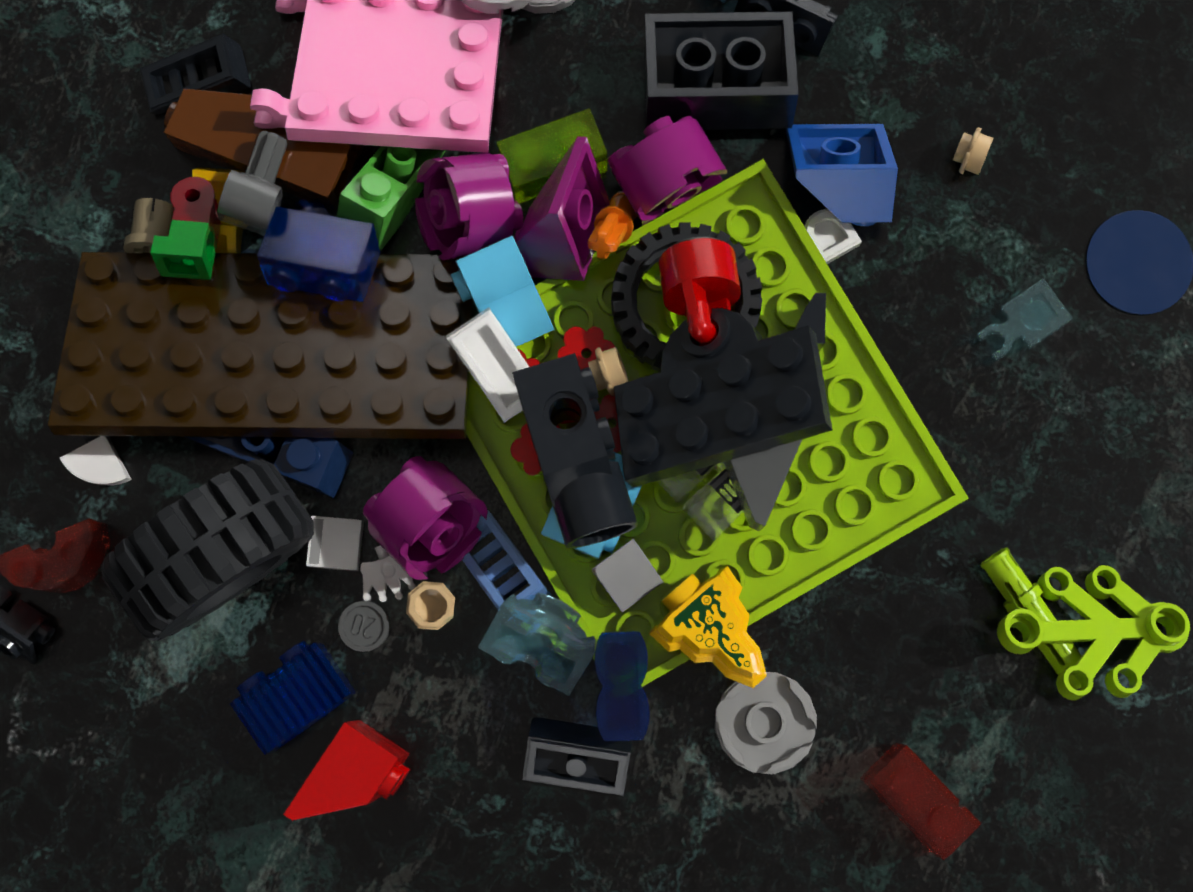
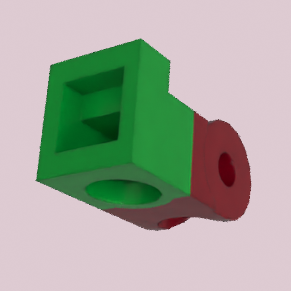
[151,177,221,280]

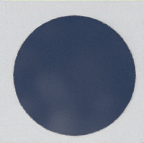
[1086,210,1193,315]

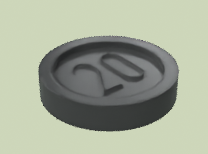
[338,601,390,652]

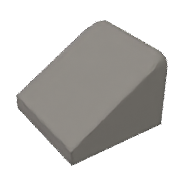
[592,539,663,613]

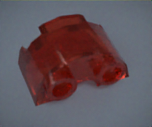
[0,518,110,594]

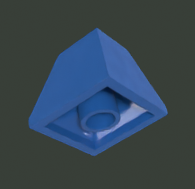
[786,124,898,226]

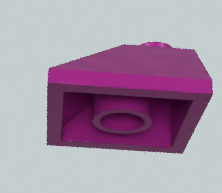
[514,136,610,281]

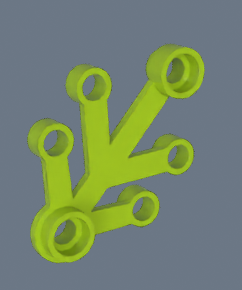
[997,565,1190,700]

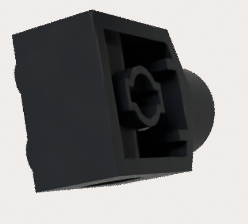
[512,353,638,548]

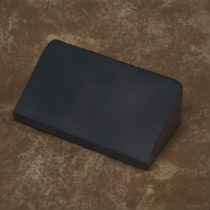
[522,717,632,796]

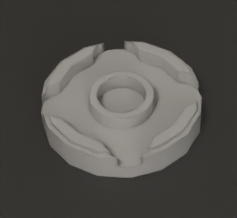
[714,672,817,774]

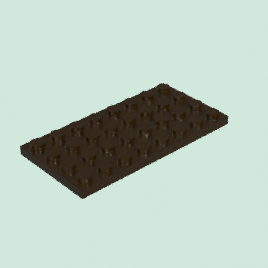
[48,252,474,439]

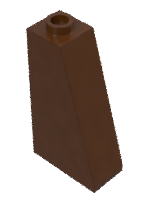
[164,88,365,212]

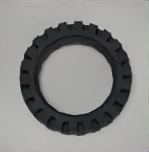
[611,222,762,372]

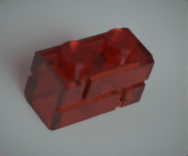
[860,743,981,860]

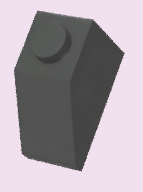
[723,439,802,531]

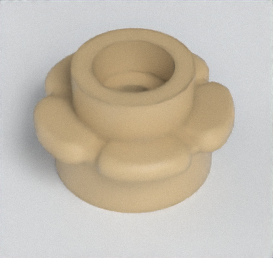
[953,127,994,175]
[588,347,629,396]

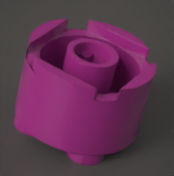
[607,116,727,225]
[415,153,523,260]
[363,456,488,580]

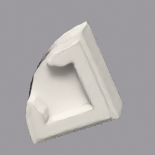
[60,436,132,486]

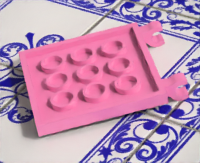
[250,0,503,153]

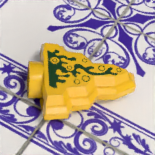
[649,566,767,688]

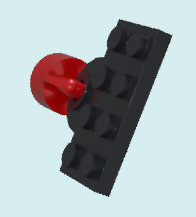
[614,237,833,488]

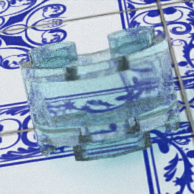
[478,593,596,696]

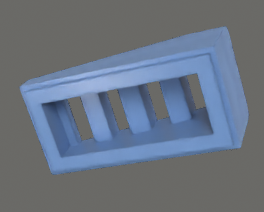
[462,510,552,625]

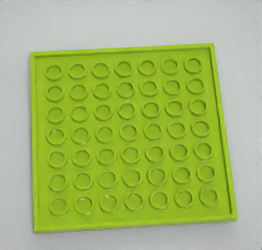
[466,159,969,701]

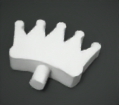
[360,546,427,602]

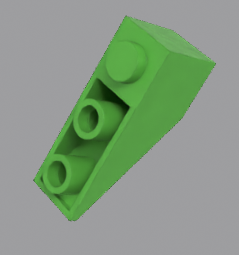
[334,146,446,254]

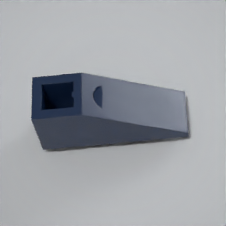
[183,436,354,498]

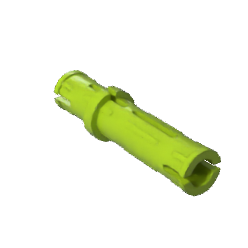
[980,547,1095,690]

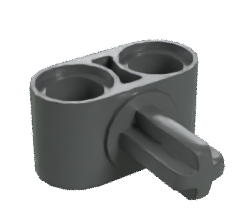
[217,131,288,238]

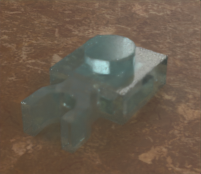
[977,278,1073,362]

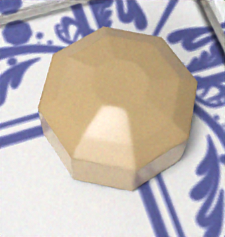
[406,581,455,630]

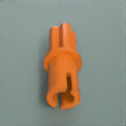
[587,192,637,259]

